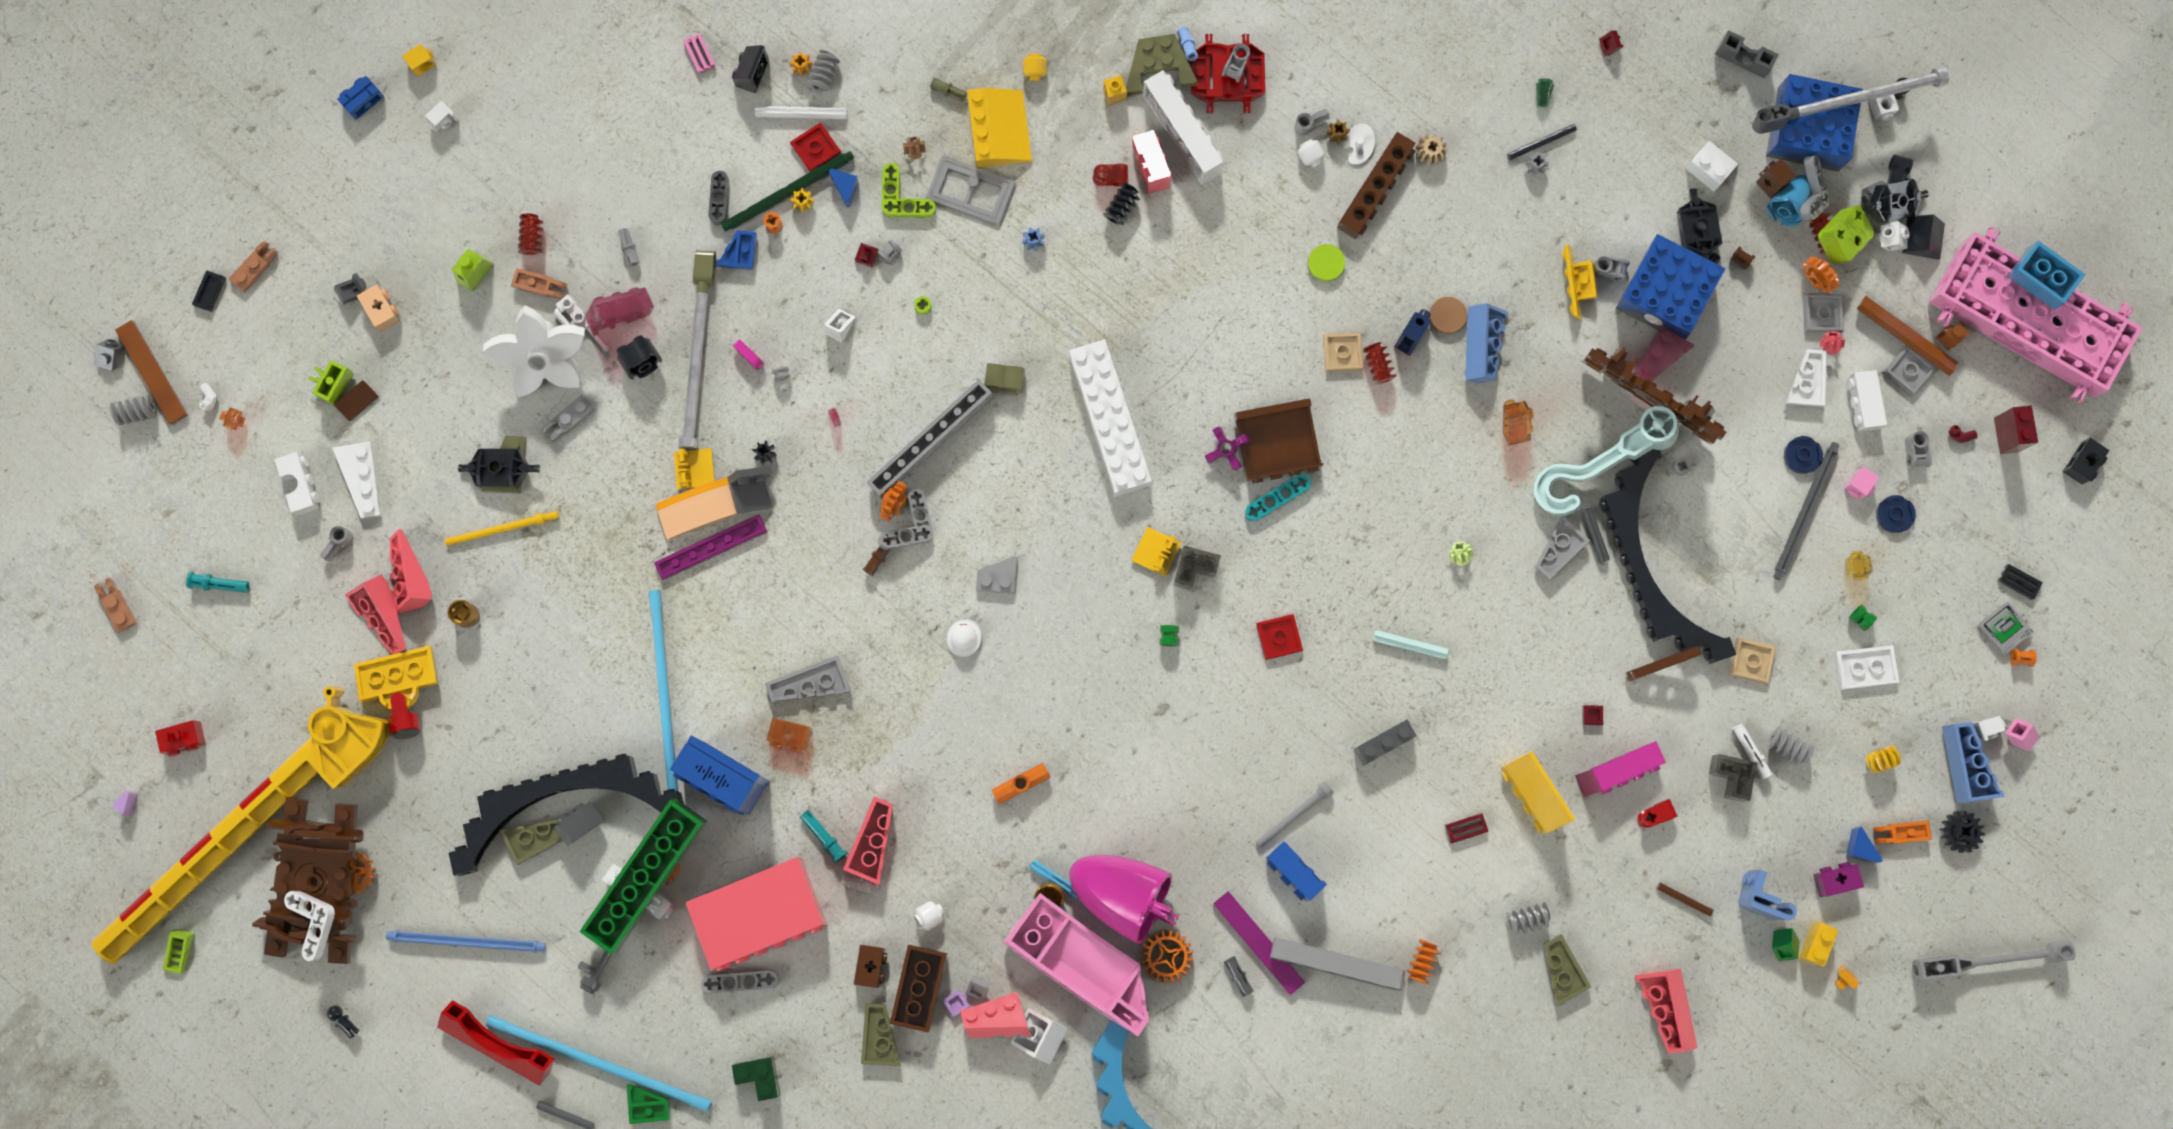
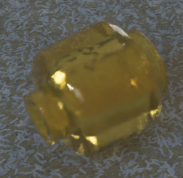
[1845,551,1873,580]

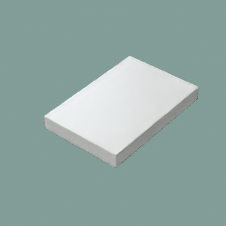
[1834,645,1900,690]

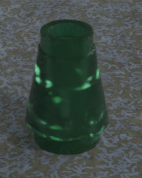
[1536,78,1554,107]

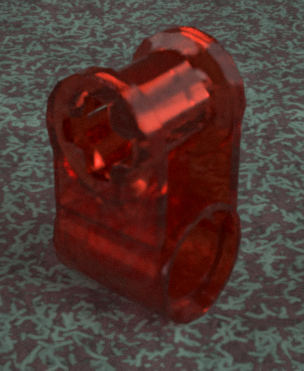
[1092,163,1128,187]

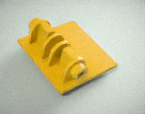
[673,448,715,490]
[1131,527,1182,577]

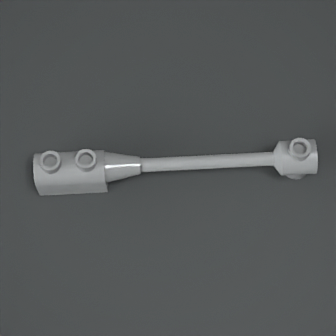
[1912,941,2076,980]

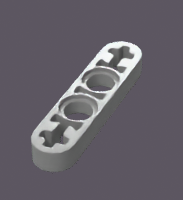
[701,970,779,993]

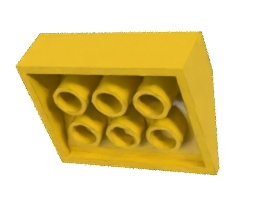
[967,88,1032,168]
[1501,751,1575,834]

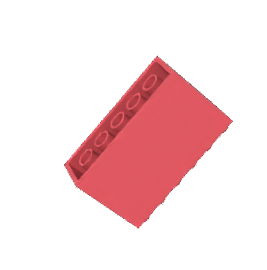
[685,857,827,972]

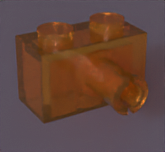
[1503,399,1534,446]

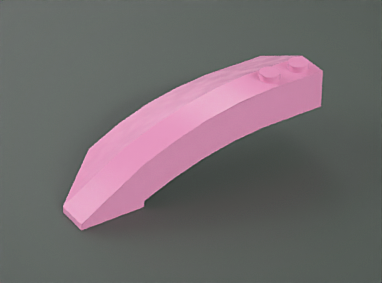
[1002,893,1149,1037]

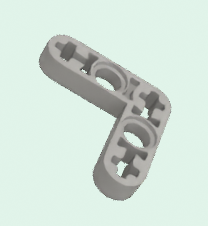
[1800,155,1830,221]
[878,488,933,550]

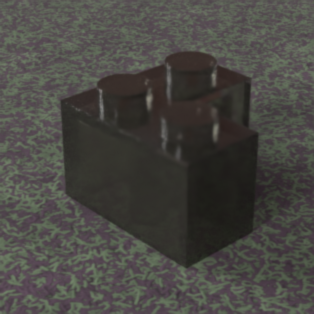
[1173,546,1221,590]
[1709,754,1757,802]

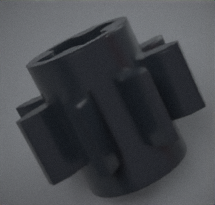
[752,440,777,465]

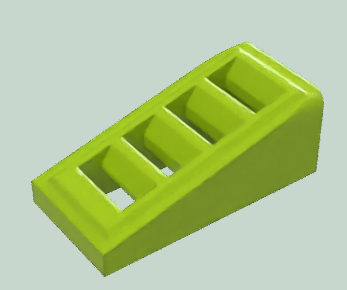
[163,929,194,974]

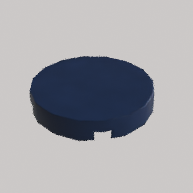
[1784,436,1823,474]
[1876,495,1916,533]

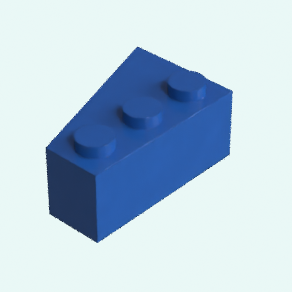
[1266,841,1327,901]

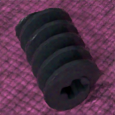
[1103,183,1140,225]

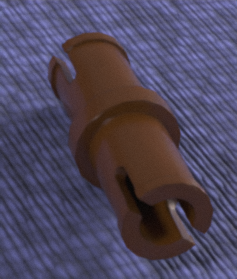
[863,538,891,576]

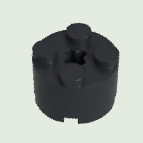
[617,335,662,380]

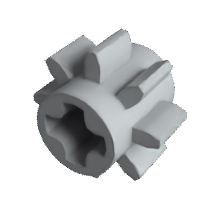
[1524,151,1549,176]

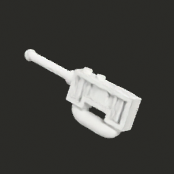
[554,295,609,352]

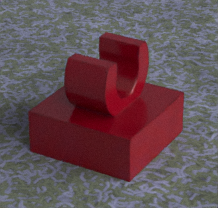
[1599,30,1624,56]
[854,243,879,268]

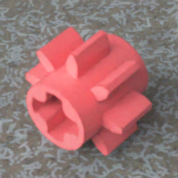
[1820,331,1845,354]

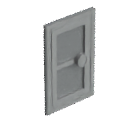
[925,156,1015,226]

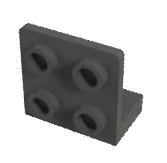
[727,466,773,514]

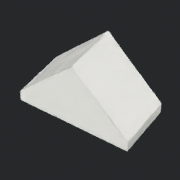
[823,309,855,343]

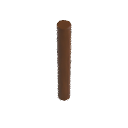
[1657,882,1714,916]

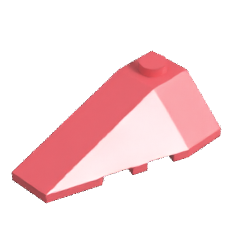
[345,574,406,655]

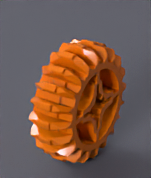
[1141,929,1194,983]

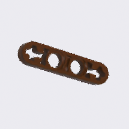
[1626,646,1702,682]

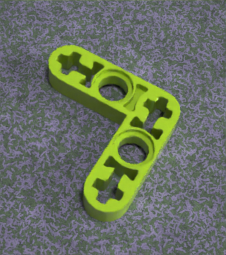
[882,163,936,218]

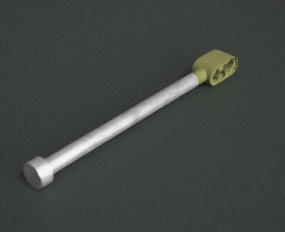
[678,250,716,450]

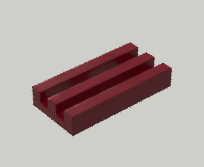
[1445,813,1489,844]

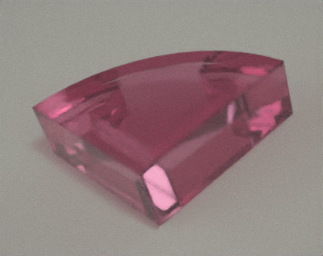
[828,407,841,427]

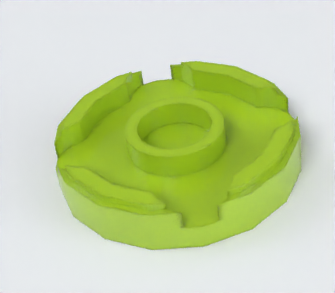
[1308,244,1345,282]

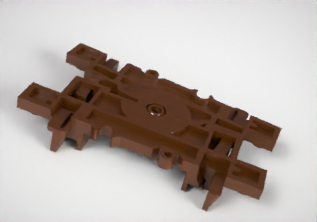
[1582,347,1727,445]
[252,797,364,964]

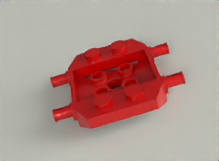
[1191,34,1265,114]

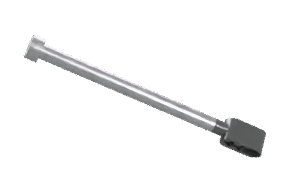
[1752,67,1949,134]

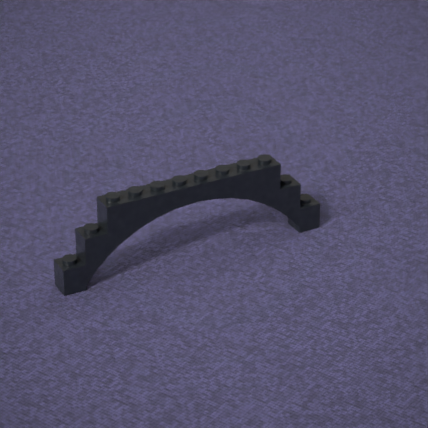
[1600,449,1736,664]
[449,753,684,877]

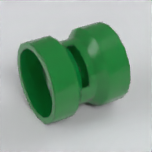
[1849,604,1877,631]
[1159,625,1179,647]

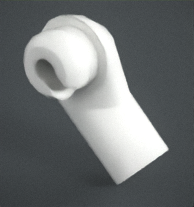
[199,383,217,411]

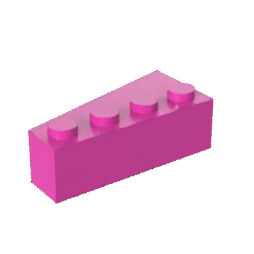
[1575,741,1666,797]

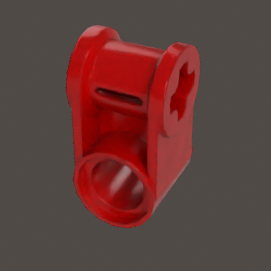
[1637,799,1678,828]

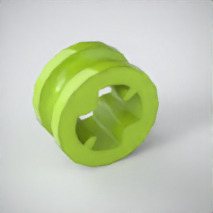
[914,296,932,315]

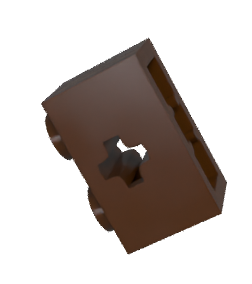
[1756,159,1796,199]
[854,945,888,988]

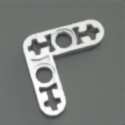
[284,891,335,961]

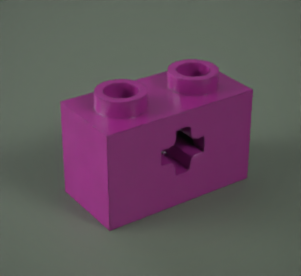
[1814,862,1864,897]

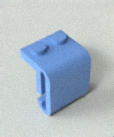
[1738,870,1797,920]

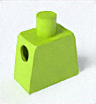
[452,248,493,292]

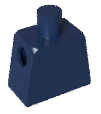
[1394,309,1431,356]

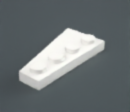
[332,441,382,520]

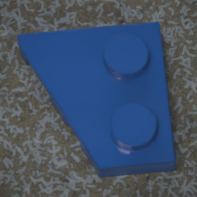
[716,230,757,270]

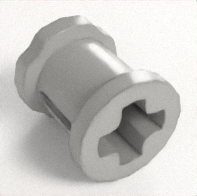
[877,240,902,265]

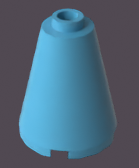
[1767,175,1811,226]

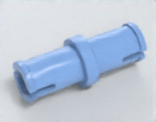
[1177,27,1198,61]

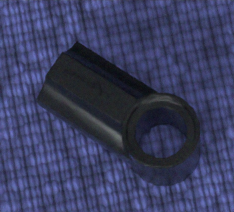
[1887,154,1913,184]

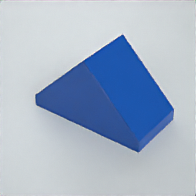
[829,169,859,208]
[1846,826,1883,863]

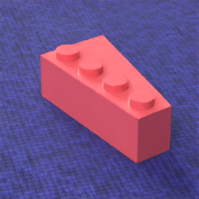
[843,796,893,885]

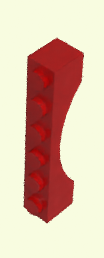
[437,1000,555,1086]

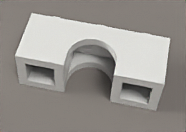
[275,452,320,516]

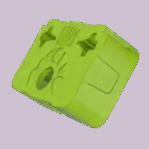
[1818,205,1874,265]

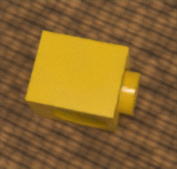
[402,43,436,77]
[1103,75,1127,105]

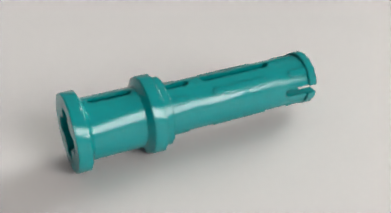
[186,572,250,593]
[799,809,848,864]

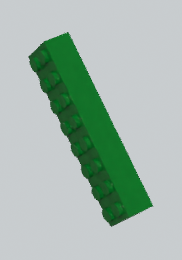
[579,799,708,955]

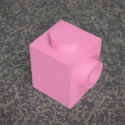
[1845,466,1880,499]
[2005,718,2040,752]

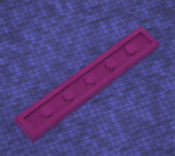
[654,514,768,580]
[1213,891,1305,995]

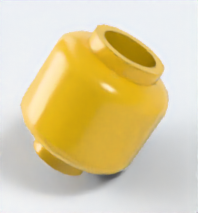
[1023,53,1047,81]

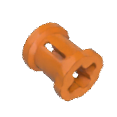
[763,212,782,234]
[2010,649,2037,667]

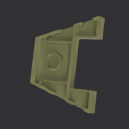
[1126,34,1198,96]

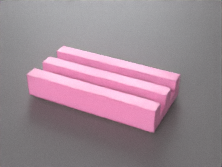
[683,33,716,74]

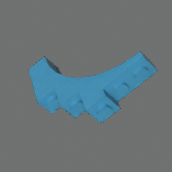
[1091,1020,1153,1129]

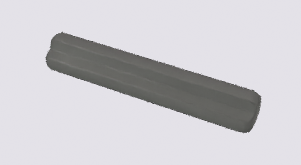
[1582,508,1610,563]

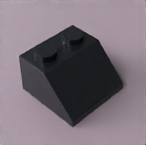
[732,45,769,93]

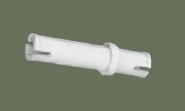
[1732,723,1773,780]

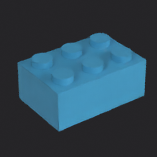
[2008,240,2086,310]

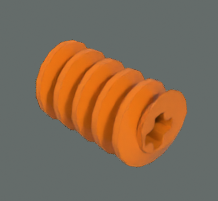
[1406,939,1441,984]

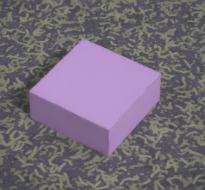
[943,989,970,1017]

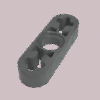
[708,171,729,225]

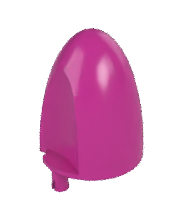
[1069,855,1179,944]

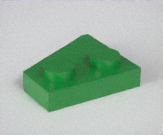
[627,1084,671,1124]

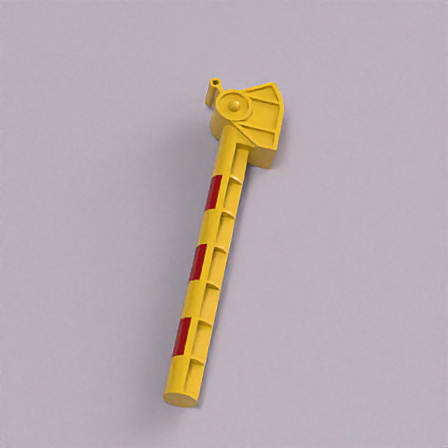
[91,686,390,964]

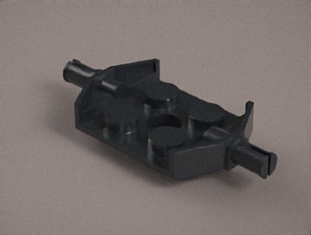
[1862,178,1929,223]
[1677,188,1723,260]
[458,449,540,488]

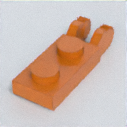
[1873,820,1932,844]

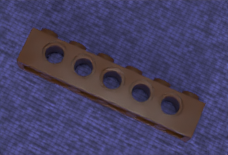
[1337,132,1416,239]

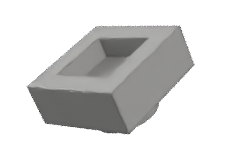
[965,976,991,1001]

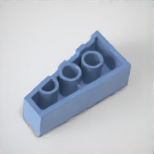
[1942,722,2005,803]

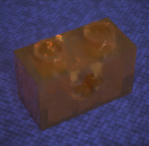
[766,717,812,753]

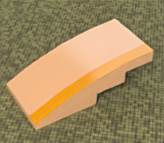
[655,477,738,540]

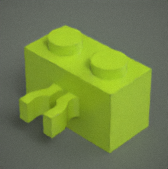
[308,360,354,405]

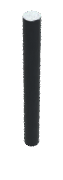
[1507,124,1577,160]

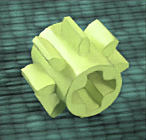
[1448,542,1474,566]

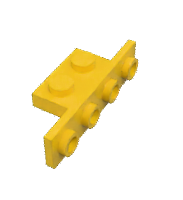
[1562,244,1598,320]

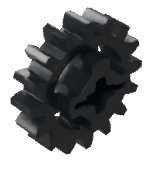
[1940,811,1985,853]

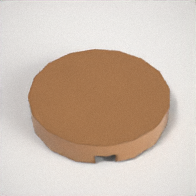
[1429,297,1467,334]

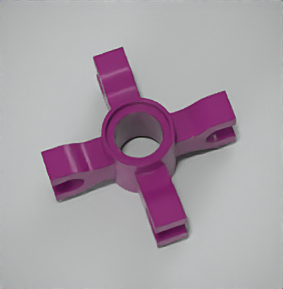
[1205,426,1250,471]

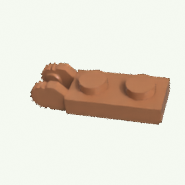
[229,241,278,292]
[511,268,567,300]
[94,577,137,633]

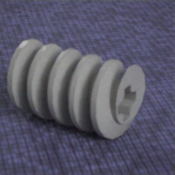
[806,50,840,93]
[109,394,156,426]
[1769,726,1814,766]
[1506,902,1550,936]

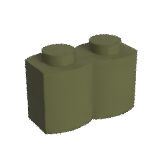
[984,363,1025,396]

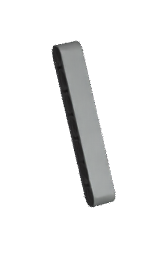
[1270,938,1405,991]

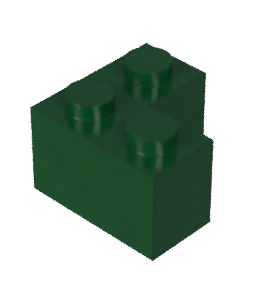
[732,1056,781,1101]

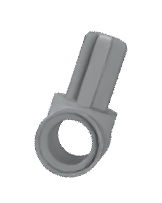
[1294,109,1330,135]
[320,526,353,561]

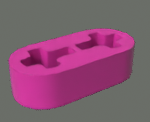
[732,339,764,371]

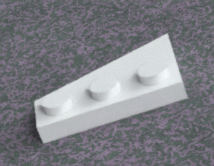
[1785,349,1827,407]

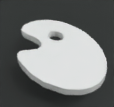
[1343,123,1375,165]

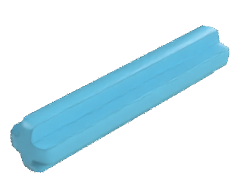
[1029,860,1078,899]

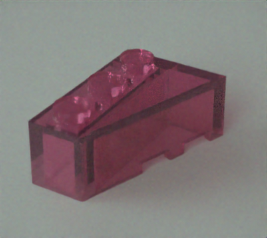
[585,287,654,337]
[1632,326,1695,381]

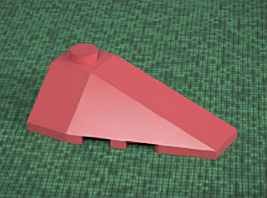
[390,529,432,615]

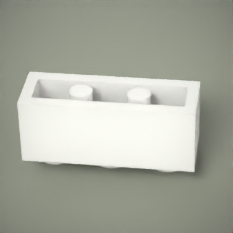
[1847,370,1887,432]

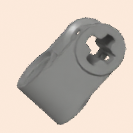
[1222,44,1250,83]
[1593,256,1630,282]
[1905,431,1932,468]

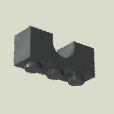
[1715,30,1779,78]
[1354,719,1417,766]

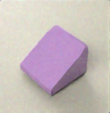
[112,791,137,816]

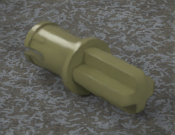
[930,77,967,102]

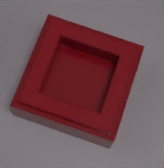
[1582,705,1603,726]

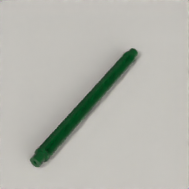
[721,151,854,232]

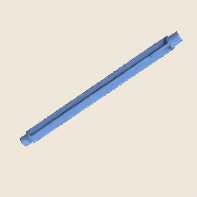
[386,930,546,953]

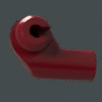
[1948,425,1978,443]

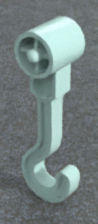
[1534,406,1678,516]

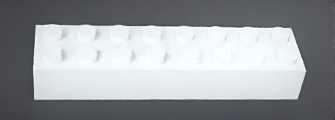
[1069,339,1152,497]

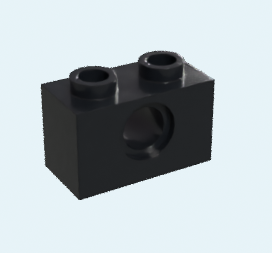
[2062,438,2110,484]

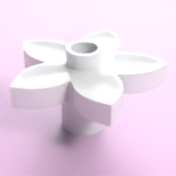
[483,305,585,397]

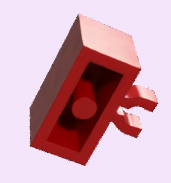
[155,720,206,757]

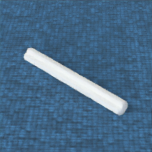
[755,106,847,119]

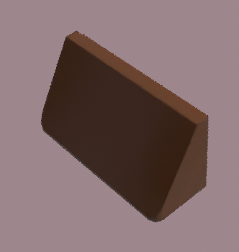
[334,380,379,421]

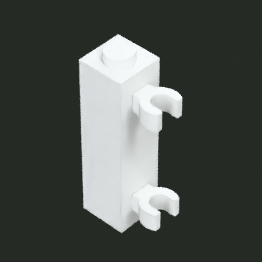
[602,863,675,920]

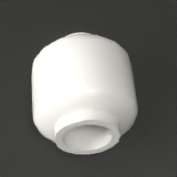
[1298,138,1325,167]
[914,901,944,931]

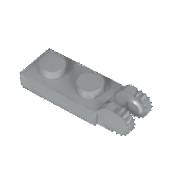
[542,394,595,442]

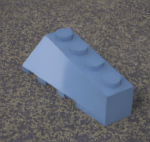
[1465,303,1508,384]

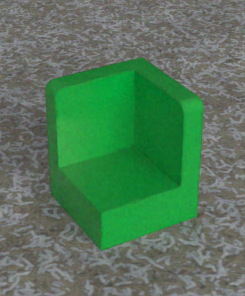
[1772,928,1800,961]

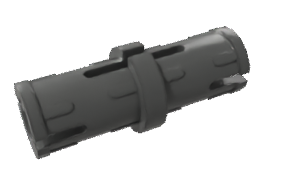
[1224,956,1254,997]

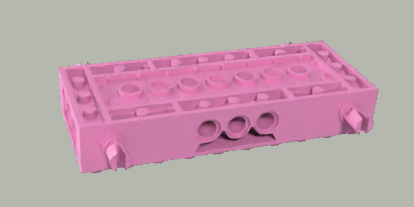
[1928,227,2142,403]

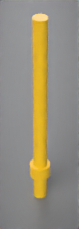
[445,511,560,546]

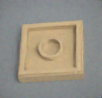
[1323,332,1363,372]
[1729,637,1776,684]

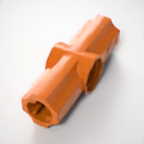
[991,763,1051,805]

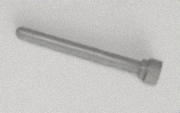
[1256,781,1334,847]

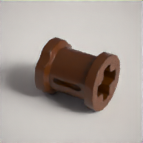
[1730,246,1755,270]

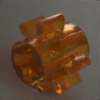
[219,407,246,430]

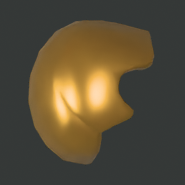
[1034,882,1065,907]

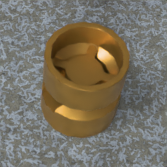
[447,600,480,628]

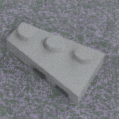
[1535,516,1590,581]

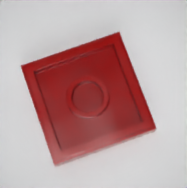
[790,122,842,172]
[1256,614,1303,660]

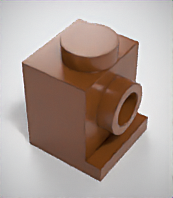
[1935,322,1970,351]

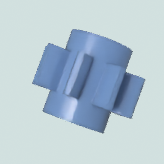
[1022,227,1045,251]

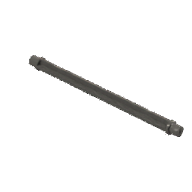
[1773,442,1840,580]

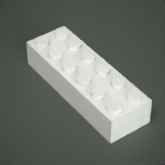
[1143,70,1224,185]

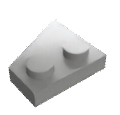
[976,556,1017,594]

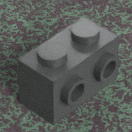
[554,801,604,847]

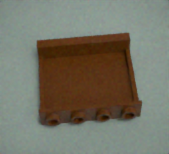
[1234,398,1323,484]

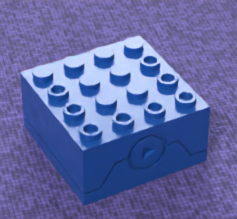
[670,735,770,815]

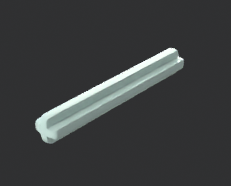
[1373,630,1448,659]

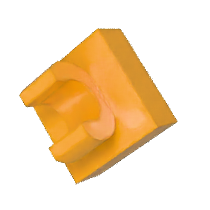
[1835,965,1859,990]

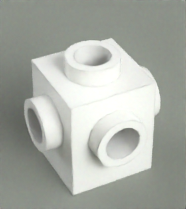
[1879,221,1909,252]

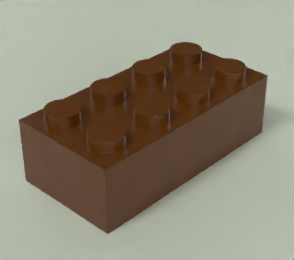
[890,944,948,1033]

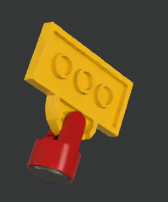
[354,646,438,739]

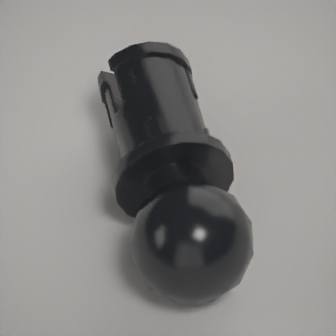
[327,1005,360,1039]

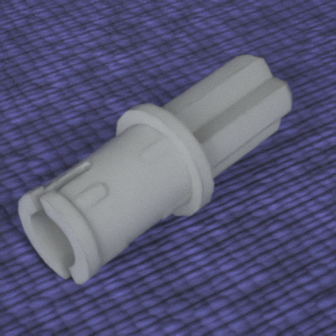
[618,228,640,266]

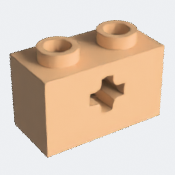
[357,284,400,332]

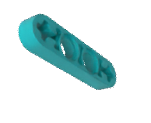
[1245,474,1311,522]

